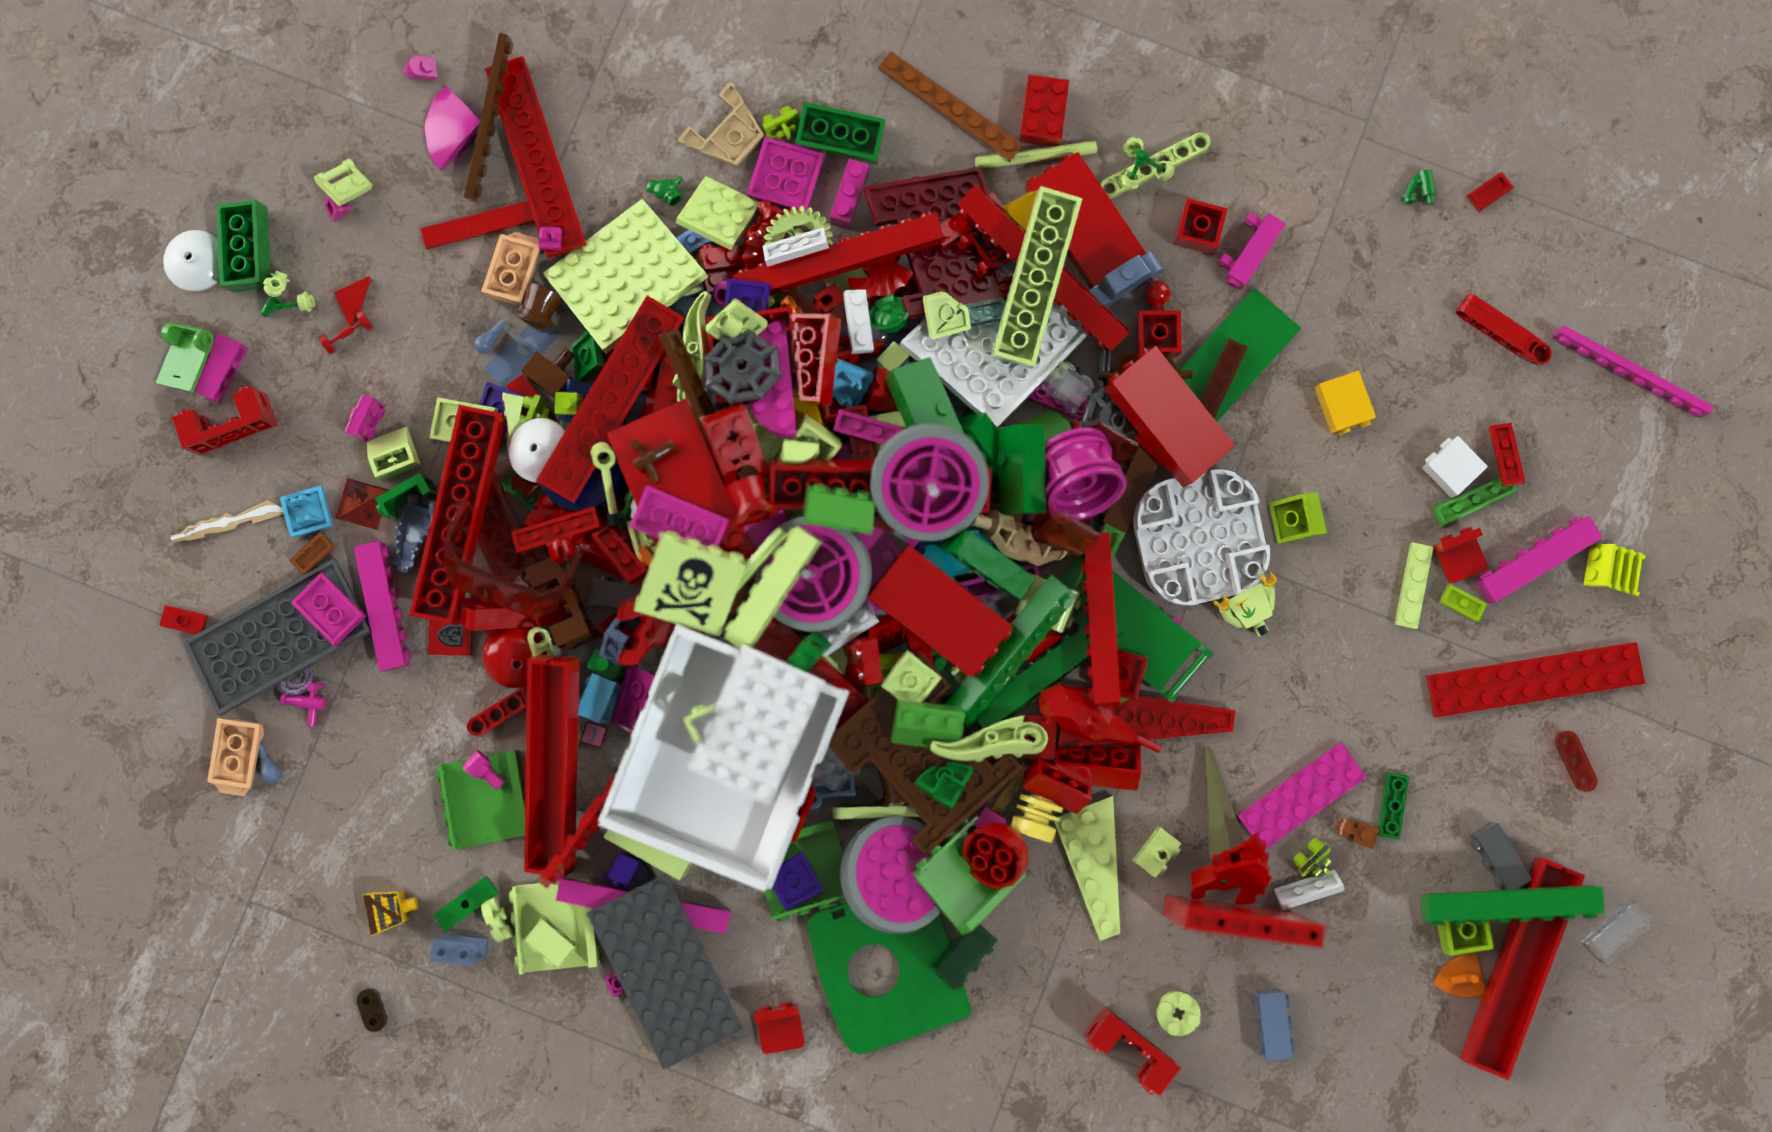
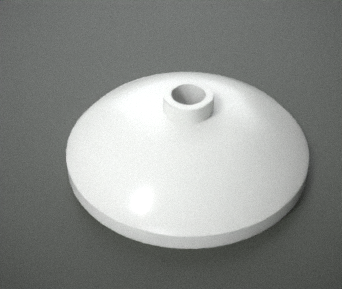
[163,230,220,292]
[509,418,565,483]

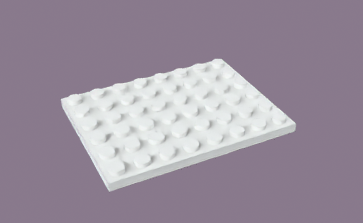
[899,261,1088,428]

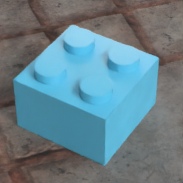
[578,673,622,725]

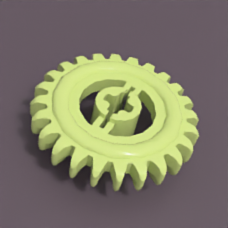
[764,206,833,245]

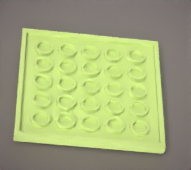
[543,199,708,354]

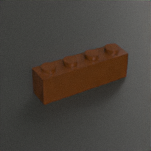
[1100,446,1159,533]

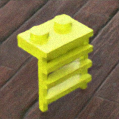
[1583,544,1646,596]

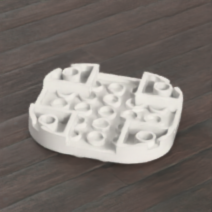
[1133,469,1270,605]

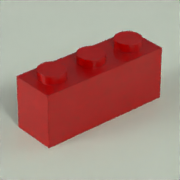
[1023,758,1092,814]

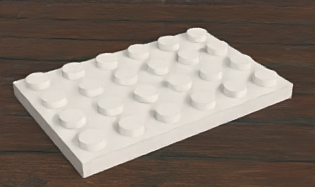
[688,644,825,805]

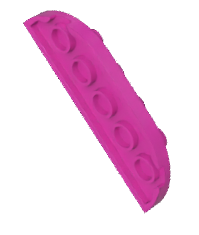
[748,319,797,438]

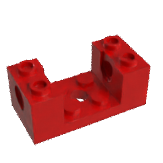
[171,386,278,455]
[1084,1006,1181,1096]

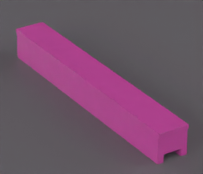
[555,877,731,934]

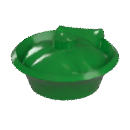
[869,293,909,333]

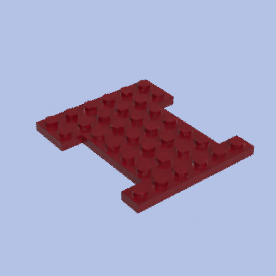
[863,167,1013,319]

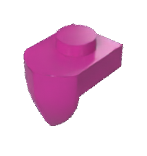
[404,55,437,81]

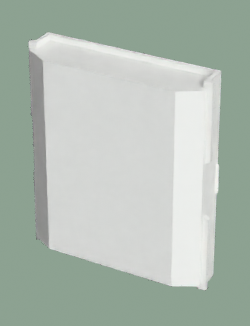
[599,624,849,892]

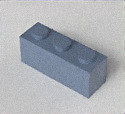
[1254,989,1295,1061]

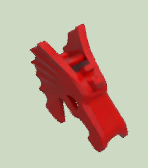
[740,210,788,270]
[848,237,918,307]
[617,592,676,665]
[1189,833,1272,905]

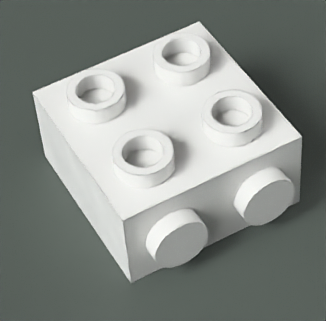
[1422,436,1488,498]

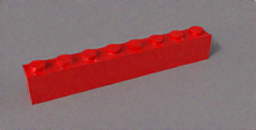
[1080,532,1121,707]

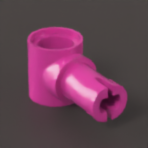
[462,750,505,790]

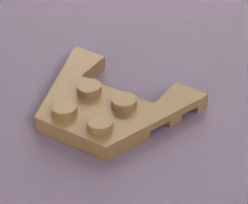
[677,81,764,167]

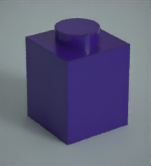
[608,853,640,888]

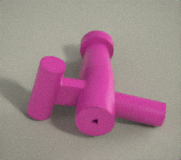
[280,681,327,727]

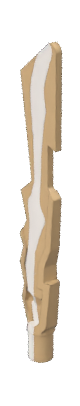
[170,500,284,544]

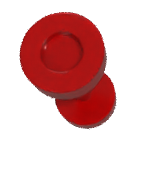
[318,310,374,355]

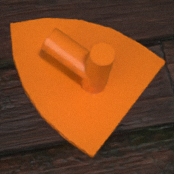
[1433,952,1485,997]

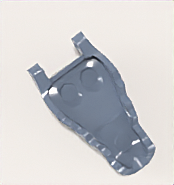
[391,492,436,573]

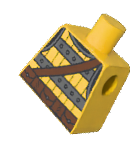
[363,891,418,936]

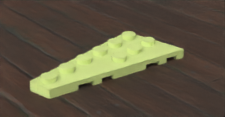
[1054,796,1120,941]

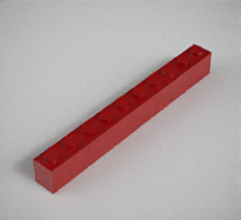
[957,184,1130,351]
[732,212,945,295]

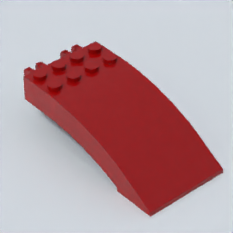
[607,398,756,584]

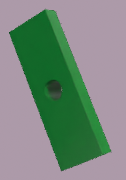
[1377,772,1409,840]
[433,876,499,932]

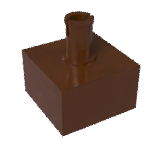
[521,347,577,399]

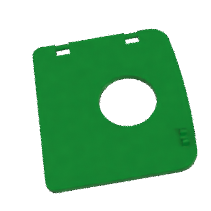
[808,902,971,1054]

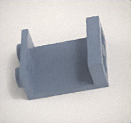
[599,597,641,666]
[430,933,489,966]

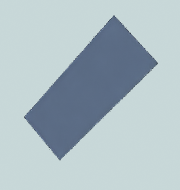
[484,326,561,389]

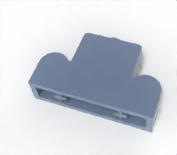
[1089,251,1164,308]

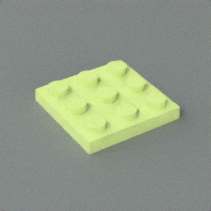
[676,176,760,250]

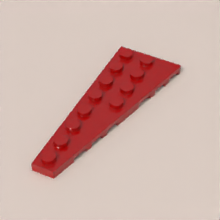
[1057,686,1236,748]

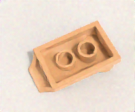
[481,232,540,305]
[207,718,264,796]

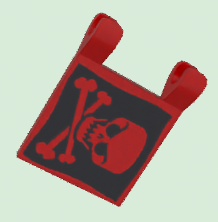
[956,230,1011,276]

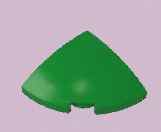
[915,763,974,810]

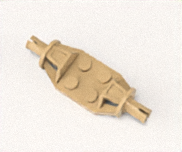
[970,510,1081,566]

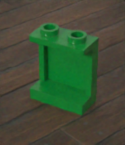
[375,473,438,522]

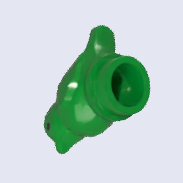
[646,176,683,206]

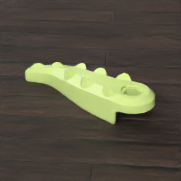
[673,291,711,404]
[930,716,1048,762]

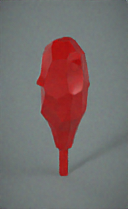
[1038,683,1162,753]

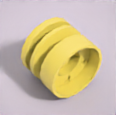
[1010,794,1063,843]

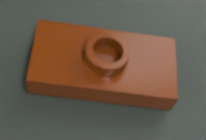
[289,531,336,575]

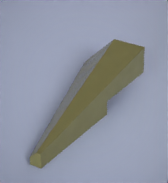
[1204,749,1245,858]

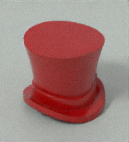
[725,476,778,528]

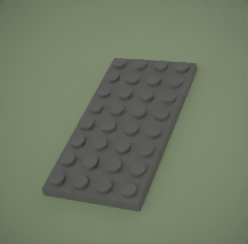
[183,559,371,716]
[586,873,743,1070]

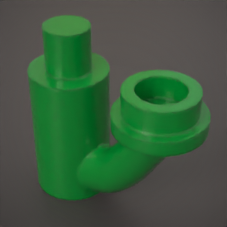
[1401,169,1437,205]

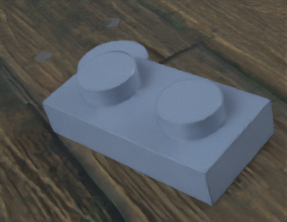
[810,774,856,809]

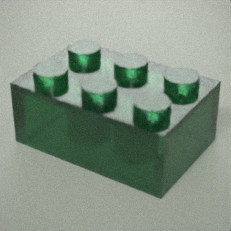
[929,923,998,991]

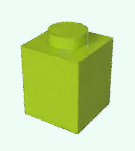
[555,392,583,416]

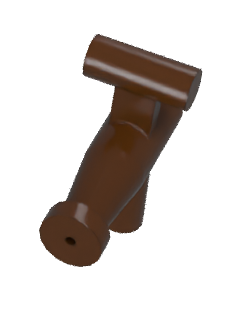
[631,439,677,484]

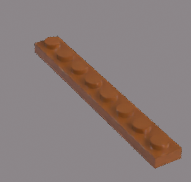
[878,51,1023,162]

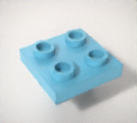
[832,358,874,408]
[280,485,334,538]

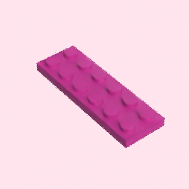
[1236,742,1367,850]

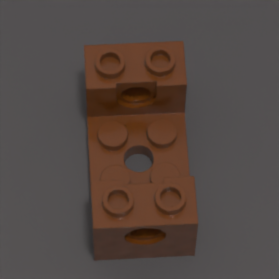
[524,557,598,652]

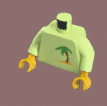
[1213,572,1276,637]

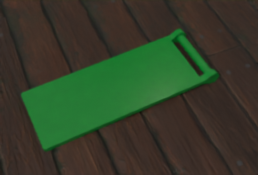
[1180,288,1301,422]
[1058,553,1214,703]

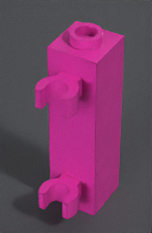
[1217,213,1286,290]

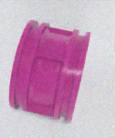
[1045,428,1127,522]

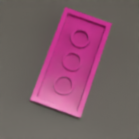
[630,486,730,547]

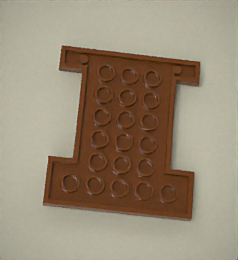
[828,654,1022,856]

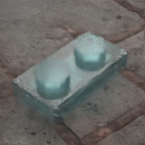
[964,297,1006,327]

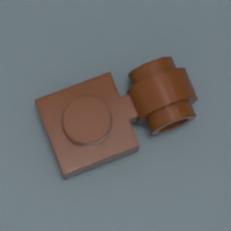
[1336,818,1379,849]

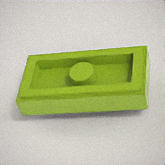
[1438,584,1488,623]

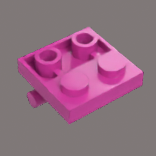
[344,395,385,443]

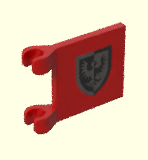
[428,598,472,656]

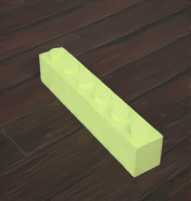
[724,526,823,649]

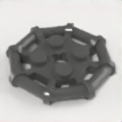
[702,331,783,405]
[1080,387,1142,460]

